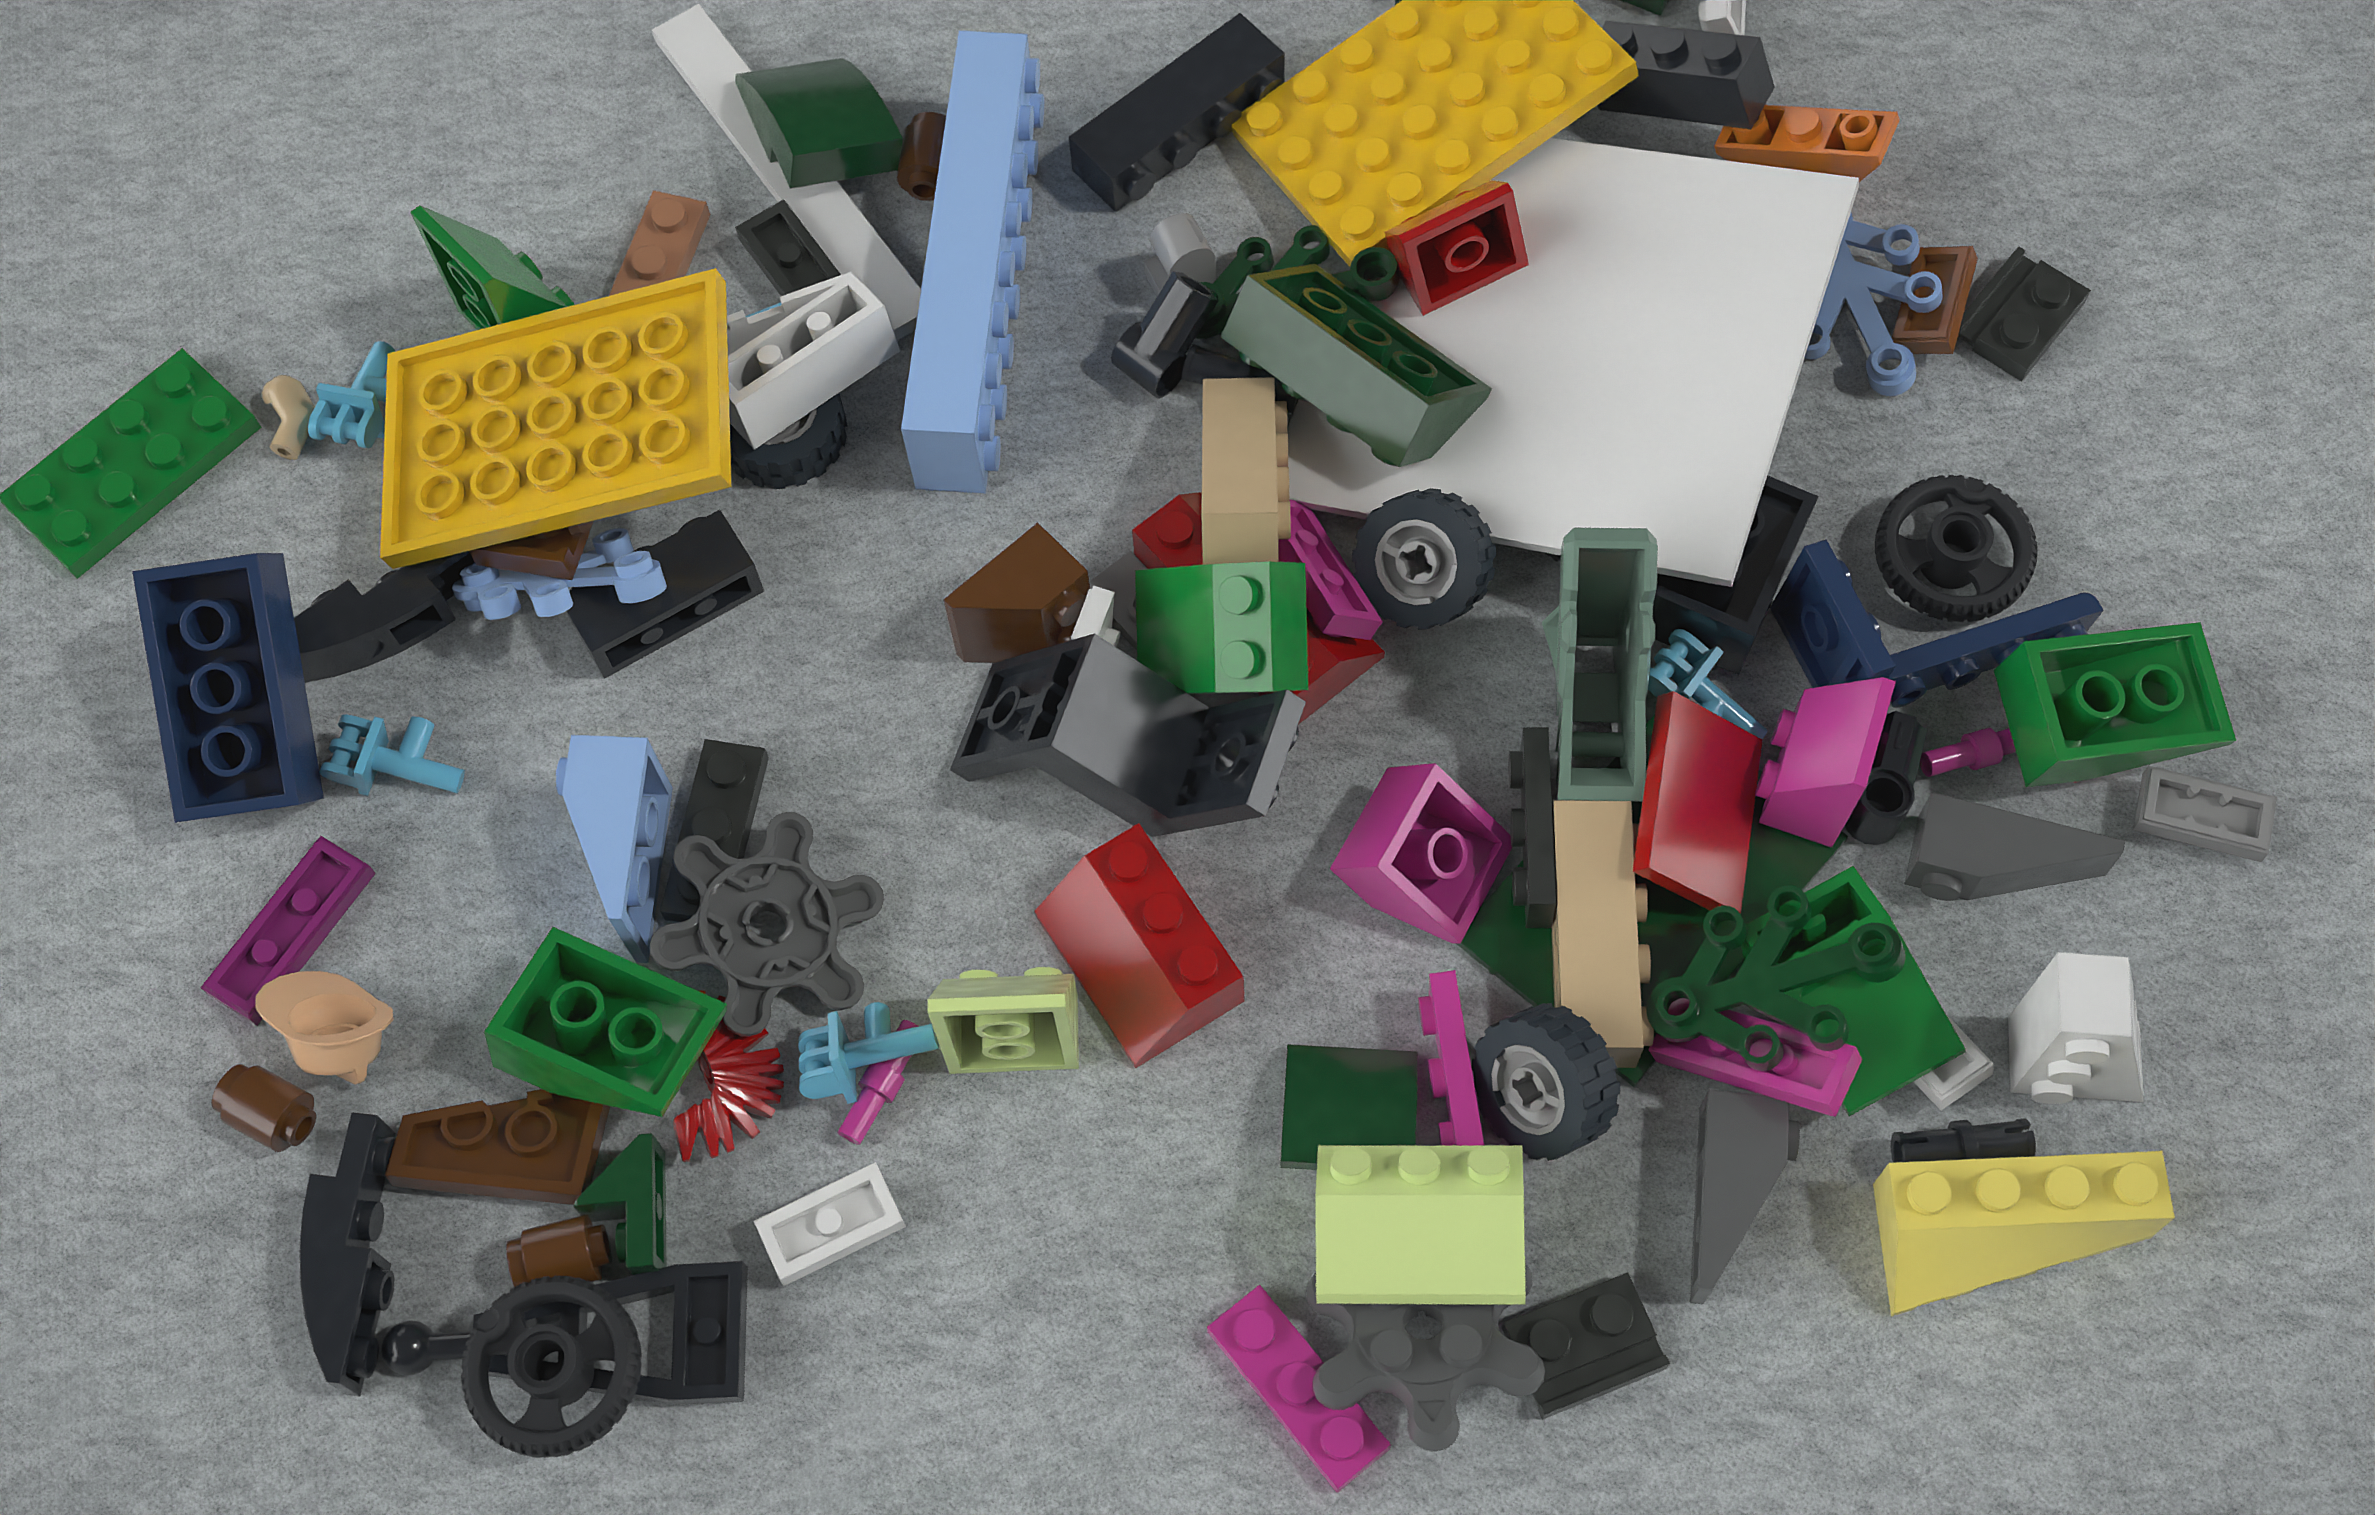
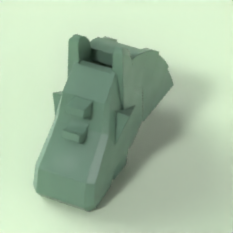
[1541,527,1658,801]

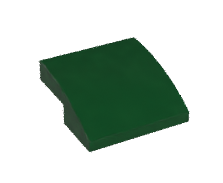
[1280,1044,1418,1170]

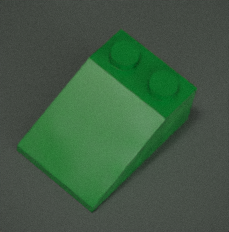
[410,205,575,330]
[1135,561,1308,693]
[1993,622,2236,788]
[484,927,727,1117]

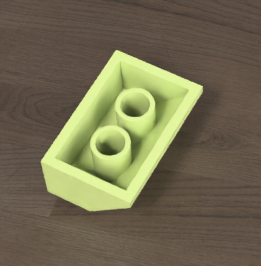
[1315,1146,1526,1305]

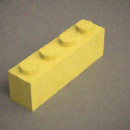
[1873,1151,2175,1317]

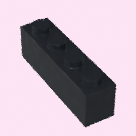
[1068,13,1285,212]

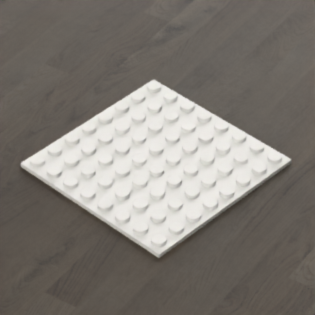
[1287,138,1859,587]

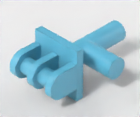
[308,341,395,449]
[1648,629,1768,739]
[319,714,465,796]
[798,1002,939,1104]

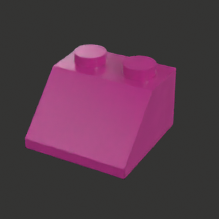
[1755,677,1896,848]
[1330,763,1512,944]

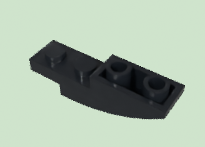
[294,551,475,683]
[299,1112,396,1396]

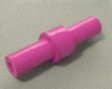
[1920,728,2016,777]
[837,1019,918,1145]

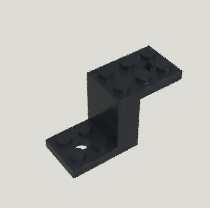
[950,633,1306,837]

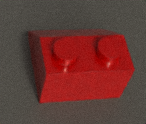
[1385,180,1529,316]

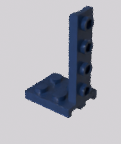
[1770,539,2104,708]

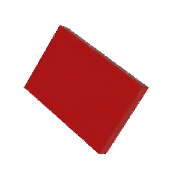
[1633,691,1762,914]

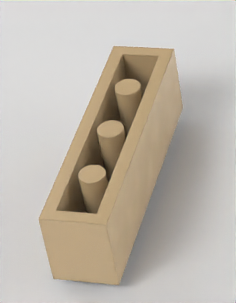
[1201,378,1291,565]
[1552,800,1654,1068]

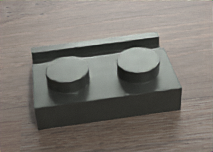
[1957,246,2091,382]
[1502,1272,1670,1420]

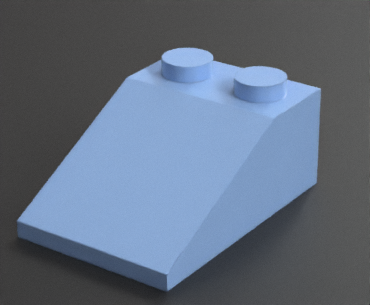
[556,735,673,963]

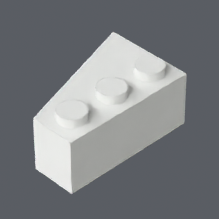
[727,272,900,450]
[2008,952,2144,1104]

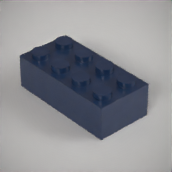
[132,553,324,823]

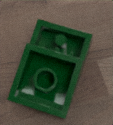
[735,58,903,189]

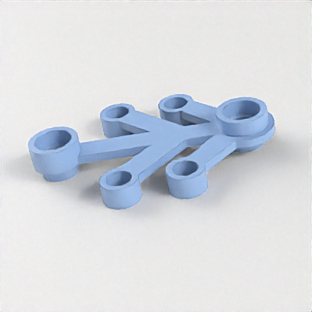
[1805,213,1943,396]
[452,528,667,620]

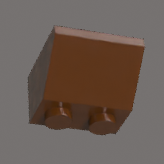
[943,522,1090,663]

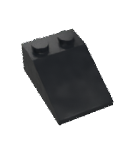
[1652,475,1819,675]

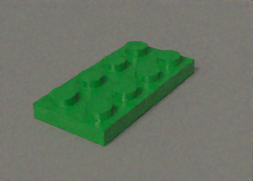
[0,348,262,579]

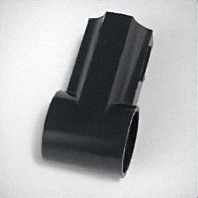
[1111,271,1219,399]
[1845,711,1928,845]

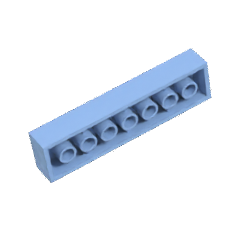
[901,31,1044,494]

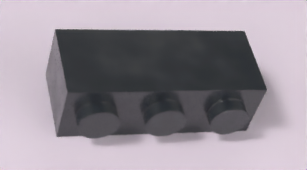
[1597,20,1775,129]
[566,509,764,679]

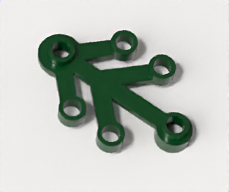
[1196,225,1400,339]
[1646,885,1905,1071]

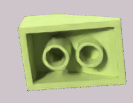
[928,967,1079,1074]

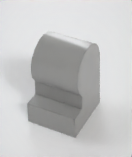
[1143,213,1217,296]

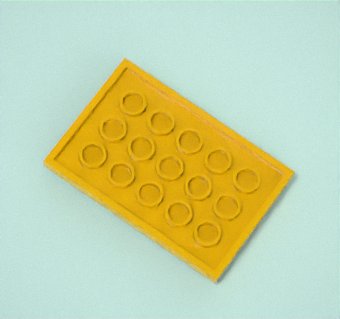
[1231,0,1639,267]
[380,268,732,569]

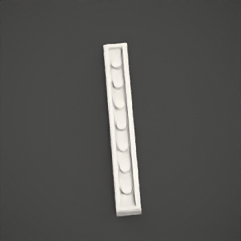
[652,4,921,341]

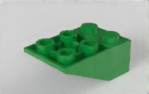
[1741,866,1966,1117]

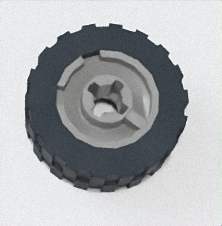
[730,393,848,489]
[1352,488,1496,630]
[1471,1003,1621,1161]

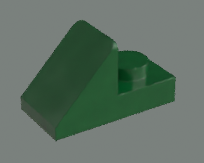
[573,1133,667,1275]

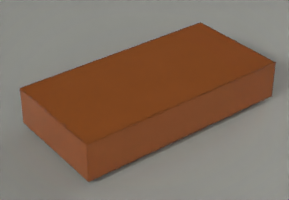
[1892,246,1978,354]

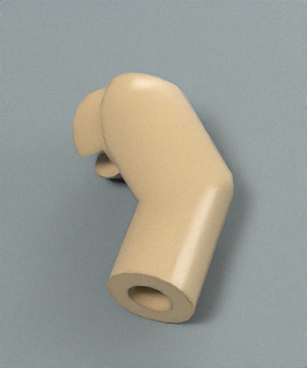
[262,375,315,460]

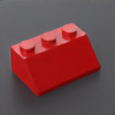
[1034,823,1245,1069]

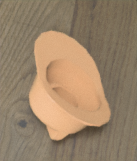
[256,971,393,1085]

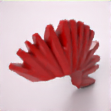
[673,990,784,1162]

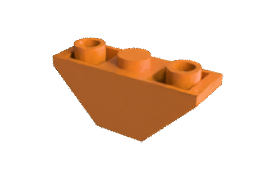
[1714,105,1900,182]

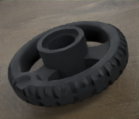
[1874,475,2038,622]
[461,1276,642,1458]

